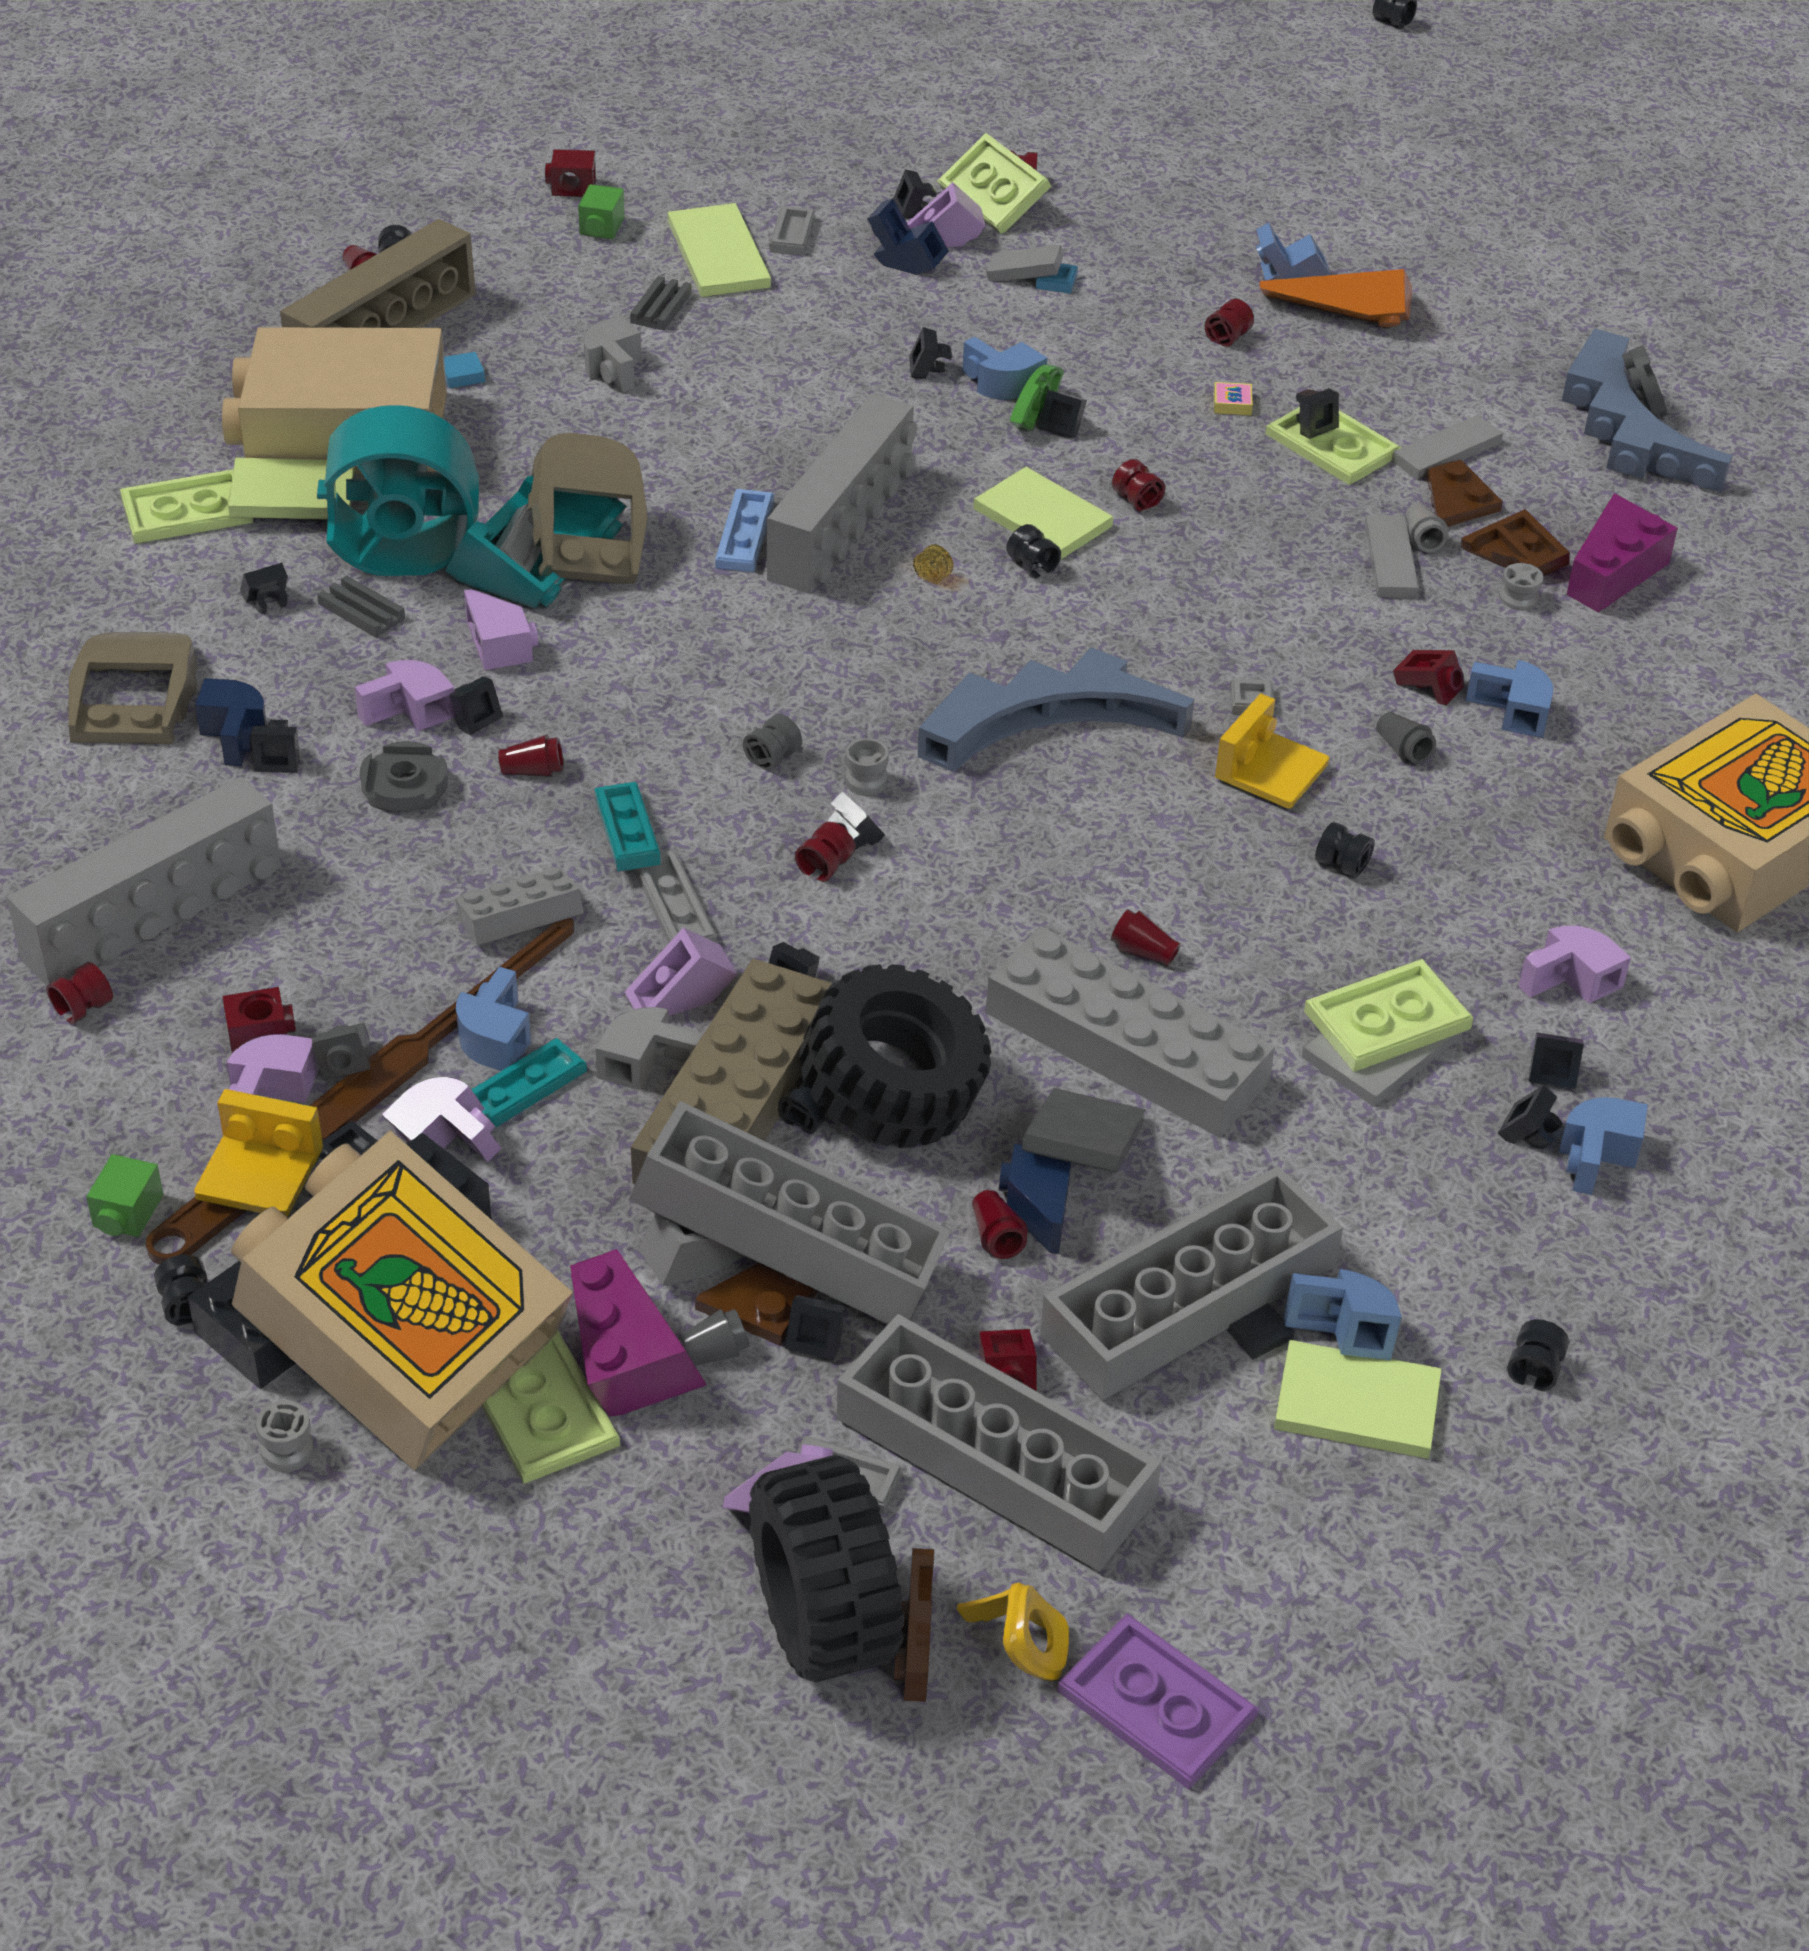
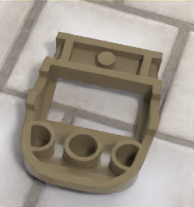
[528,433,647,584]
[69,632,197,744]

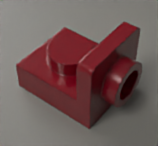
[1393,650,1465,706]
[979,1329,1037,1392]

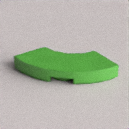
[1009,364,1064,431]

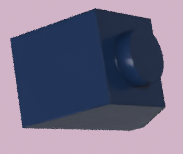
[999,1144,1071,1254]

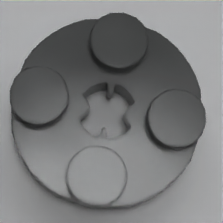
[1622,345,1668,419]
[360,741,448,811]

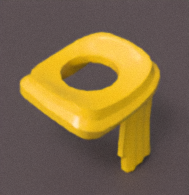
[957,1582,1069,1681]

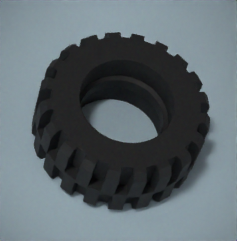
[800,964,992,1148]
[749,1455,904,1683]

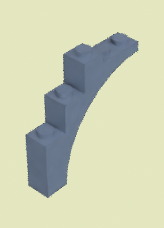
[1562,328,1733,492]
[917,647,1194,772]

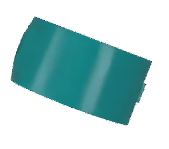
[317,405,479,576]

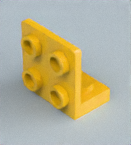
[1215,693,1329,809]
[194,1089,323,1217]

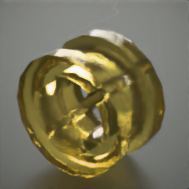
[913,544,954,585]

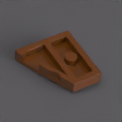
[1427,459,1503,527]
[1461,509,1570,576]
[695,1262,819,1346]
[894,1548,935,1702]

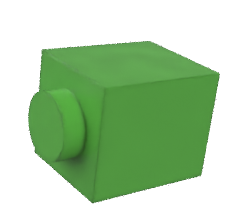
[578,184,625,239]
[86,1154,164,1237]

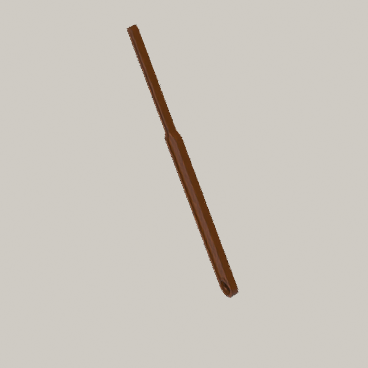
[146,918,574,1265]

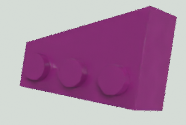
[1566,493,1678,613]
[570,1249,707,1417]

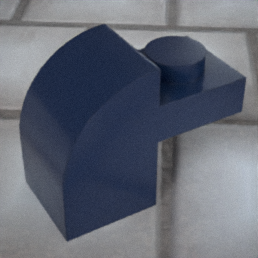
[867,198,949,275]
[195,678,267,766]

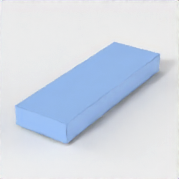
[715,489,774,572]

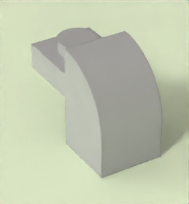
[584,315,642,393]
[595,1007,704,1090]

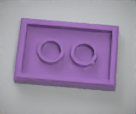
[1057,1613,1259,1790]

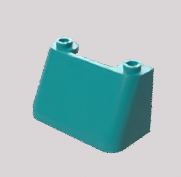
[445,475,627,609]

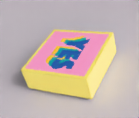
[1214,382,1253,415]

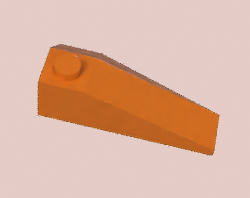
[1260,269,1412,327]

